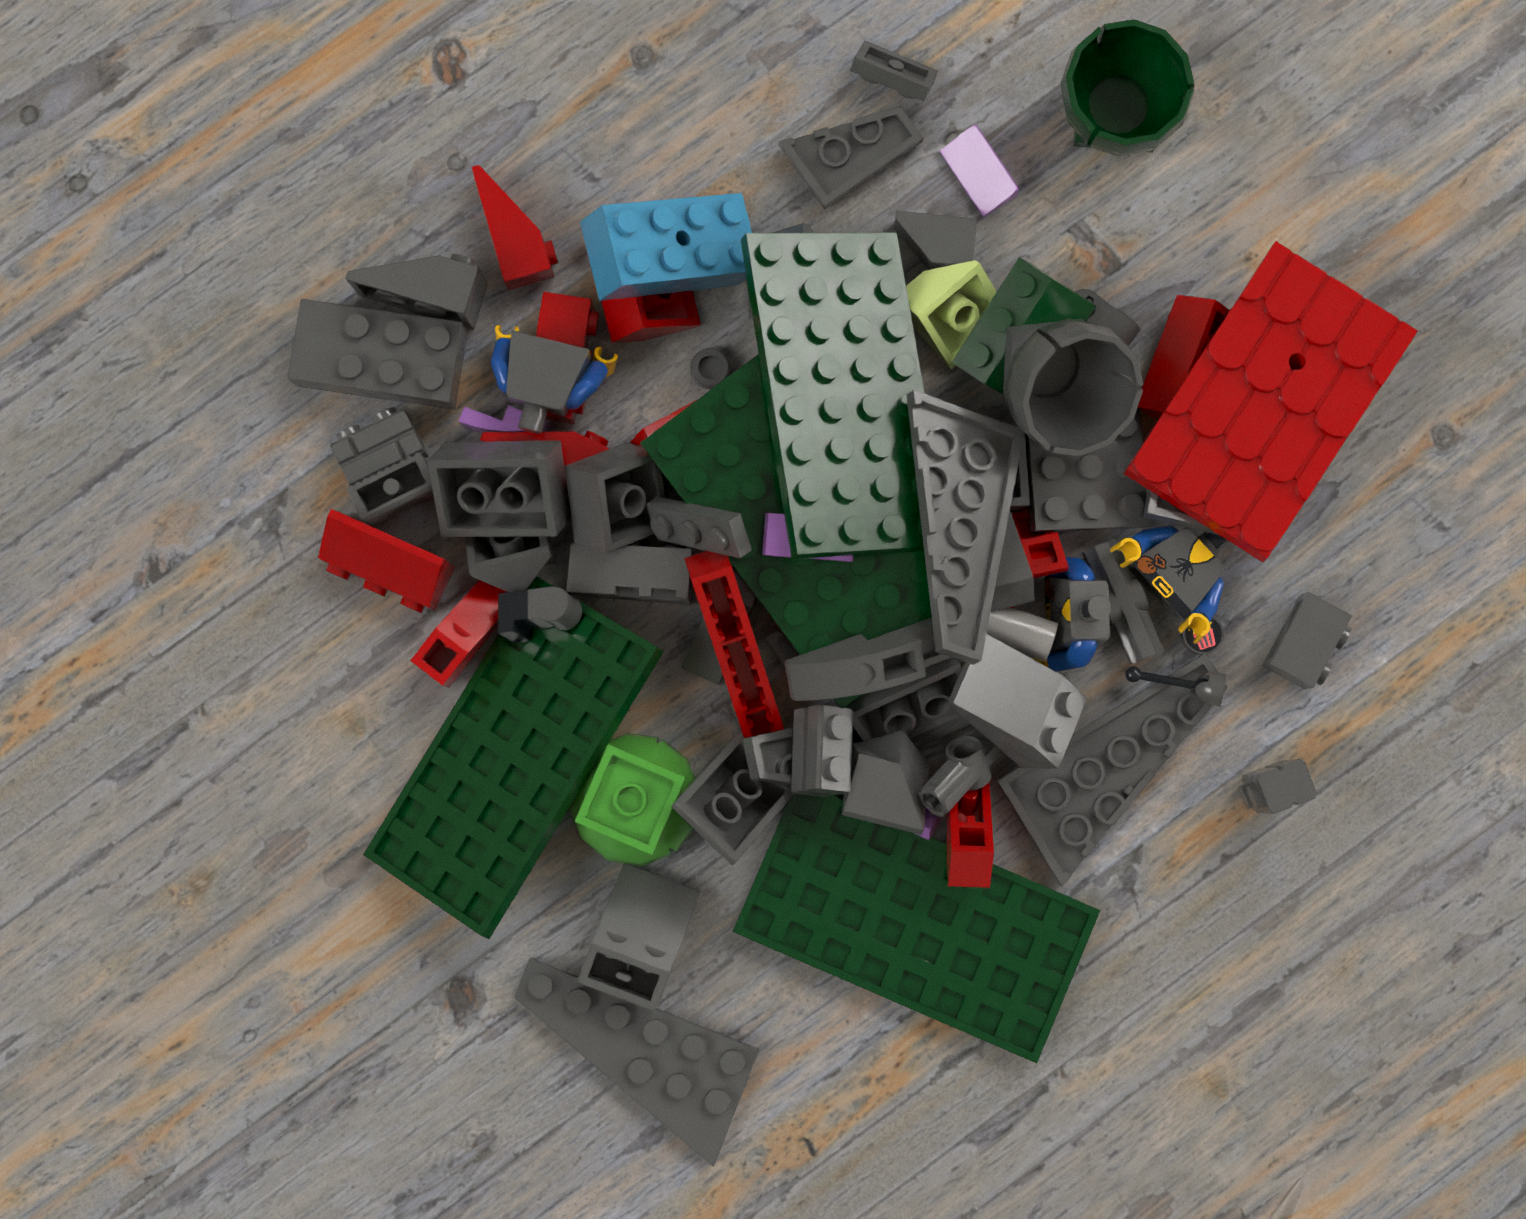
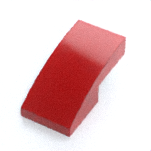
[1011,510,1069,578]

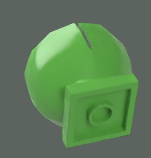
[569,733,695,866]

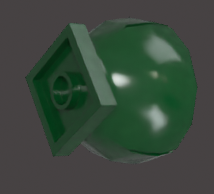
[1060,19,1195,156]

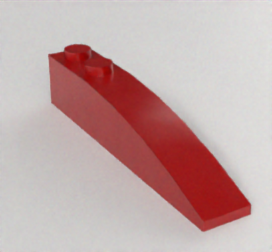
[684,551,784,738]

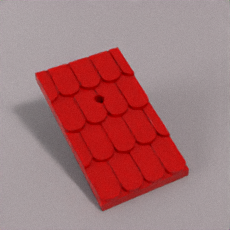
[1123,241,1418,563]

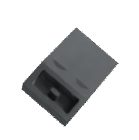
[577,864,701,1012]

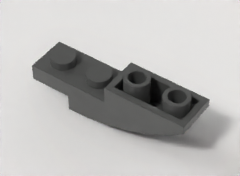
[785,617,952,701]

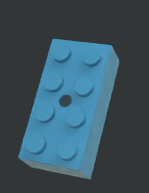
[580,193,752,301]

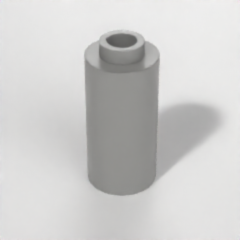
[986,607,1058,662]

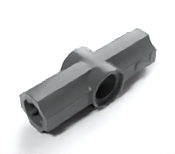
[1082,538,1164,665]
[917,729,1003,817]

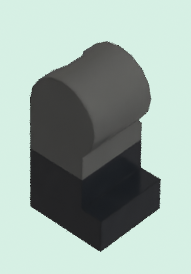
[498,586,582,643]

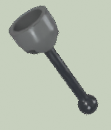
[1125,666,1227,707]

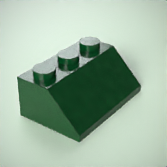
[952,257,1097,394]

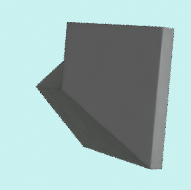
[465,536,556,592]
[841,731,930,835]

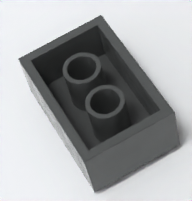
[427,441,571,537]

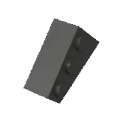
[566,541,694,605]

